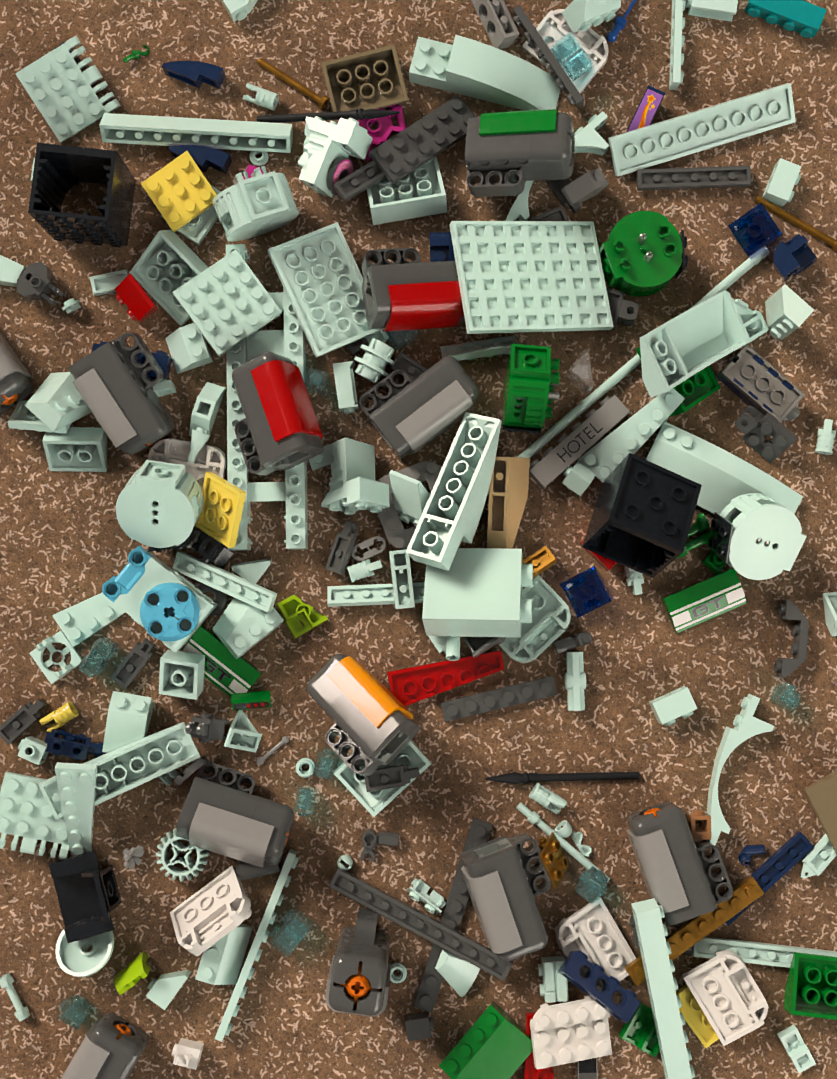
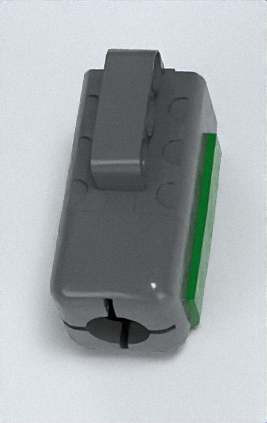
[465,109,575,197]

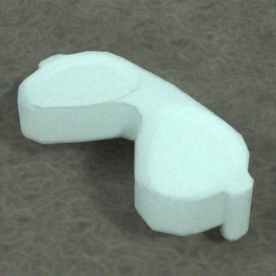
[572,831,592,857]

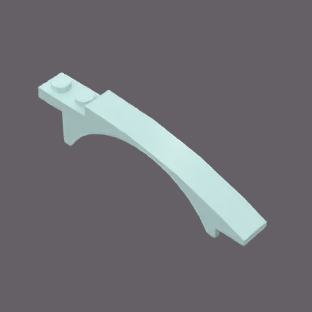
[505,111,609,221]
[706,694,774,848]

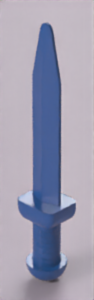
[606,0,637,42]

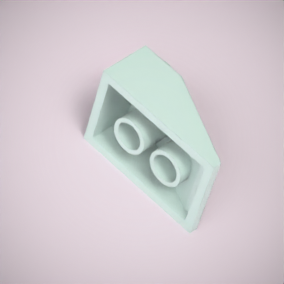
[389,470,430,527]
[102,691,154,753]

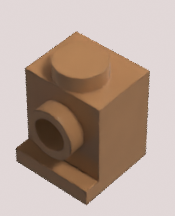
[688,809,711,840]

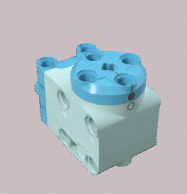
[102,545,218,652]

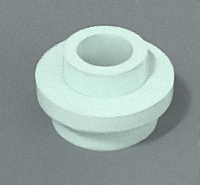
[249,151,269,166]
[62,298,81,314]
[296,758,315,778]
[390,962,407,983]

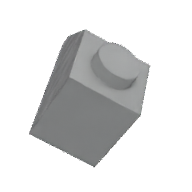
[561,168,609,206]

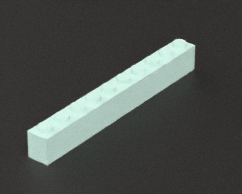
[99,113,293,153]
[631,898,695,1079]

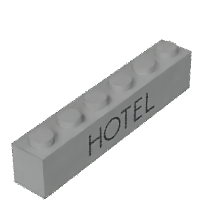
[529,395,630,490]

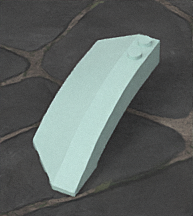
[640,290,769,398]
[646,422,803,514]

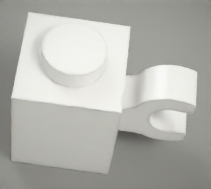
[172,1038,204,1070]

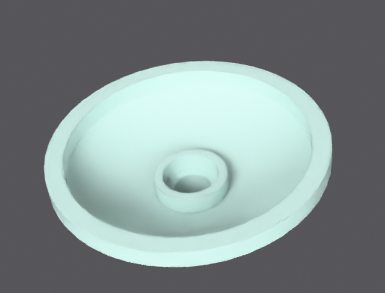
[55,929,114,977]

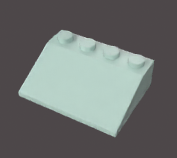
[366,157,447,225]
[129,230,209,326]
[334,740,432,817]

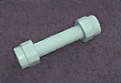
[0,973,30,1022]

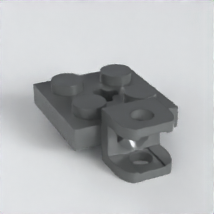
[606,288,639,330]
[735,406,798,463]

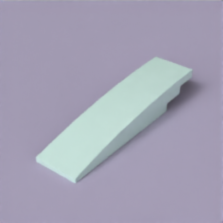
[38,722,201,820]

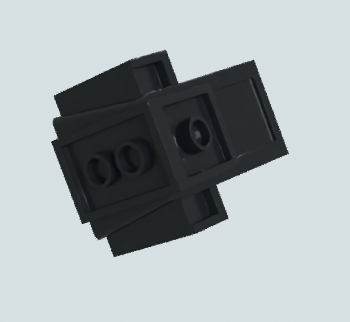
[48,850,122,943]

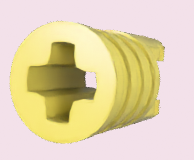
[39,701,79,732]

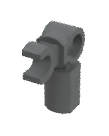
[553,631,593,654]
[360,828,399,862]

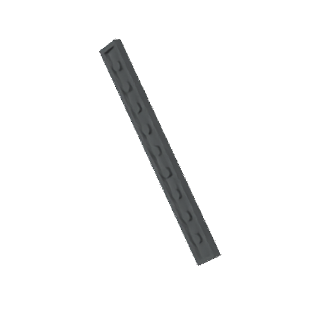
[413,817,492,1013]
[329,867,513,981]

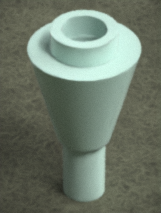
[187,427,210,463]

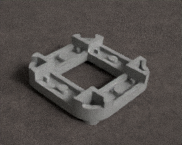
[377,461,441,550]

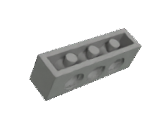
[471,0,520,50]

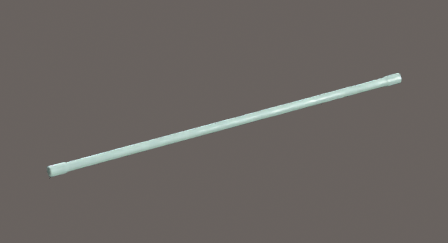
[487,245,770,495]

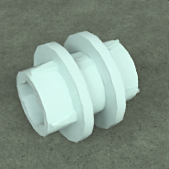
[354,338,395,384]

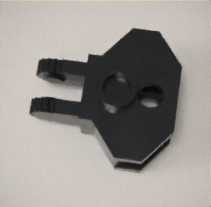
[192,531,235,569]

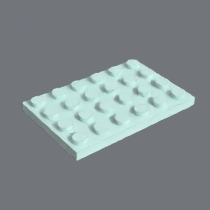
[267,222,381,358]

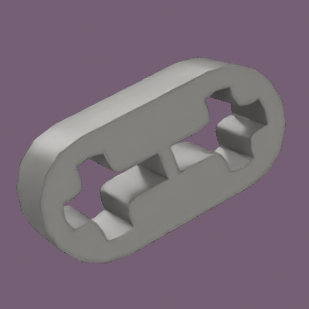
[351,536,386,562]

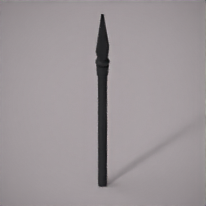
[256,108,400,123]
[485,772,640,784]

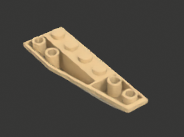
[487,457,530,549]

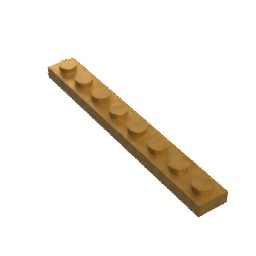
[624,876,764,986]

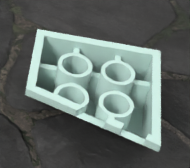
[25,372,91,432]
[212,598,284,660]

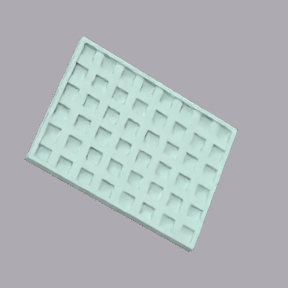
[449,221,614,334]

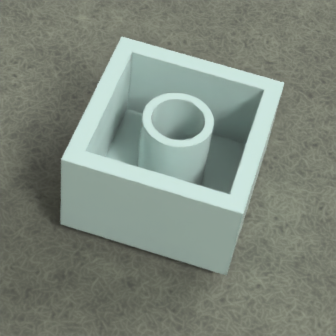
[159,649,205,700]

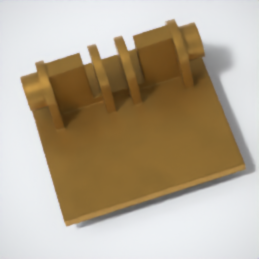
[538,832,569,889]

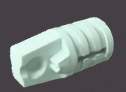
[815,419,836,455]
[347,559,382,582]
[623,565,644,595]

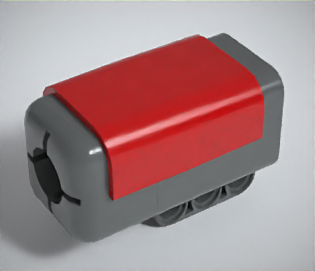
[362,248,465,332]
[232,352,324,476]

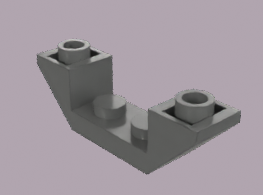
[774,600,809,678]

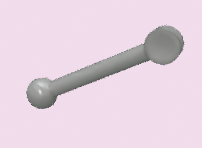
[256,736,289,765]

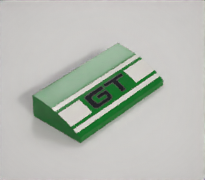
[661,568,747,634]
[182,626,263,697]

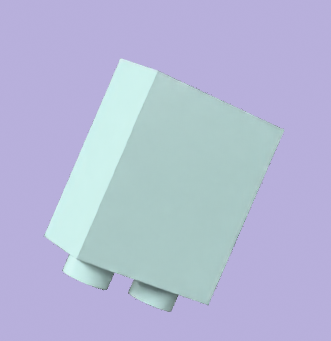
[422,548,533,638]

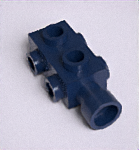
[44,729,104,760]

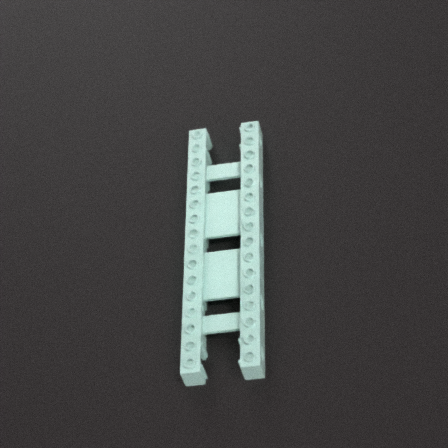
[226,244,308,551]

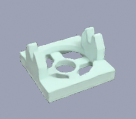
[29,630,84,684]

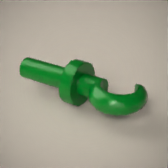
[123,45,149,63]

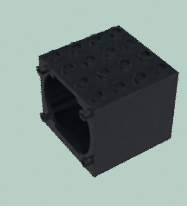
[28,143,136,248]
[582,453,702,578]

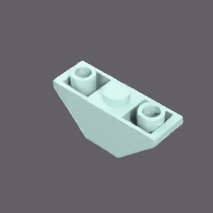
[189,382,226,442]

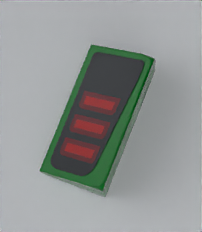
[231,690,272,711]

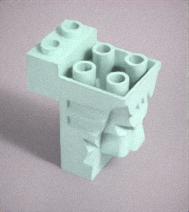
[298,116,373,198]
[321,437,390,515]

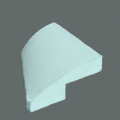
[435,949,480,997]

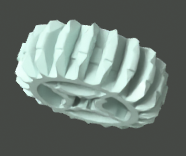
[156,828,209,882]

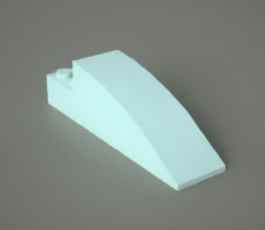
[409,35,560,111]
[406,412,502,571]

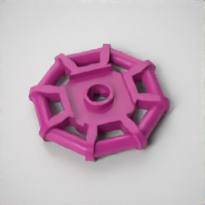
[346,104,407,162]

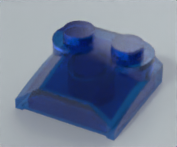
[728,203,782,257]
[560,566,612,618]

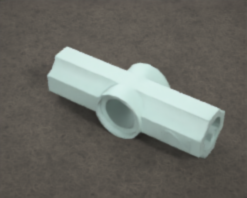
[565,651,586,711]

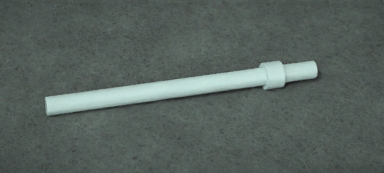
[516,802,610,884]

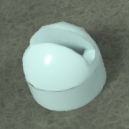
[555,820,572,838]
[337,854,353,871]

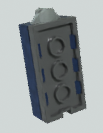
[716,344,806,422]

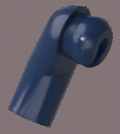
[738,844,765,866]

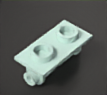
[406,878,446,914]

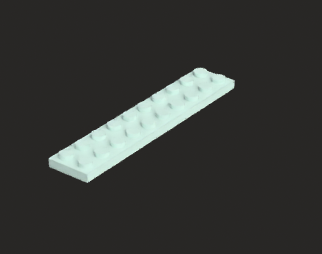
[608,83,796,177]

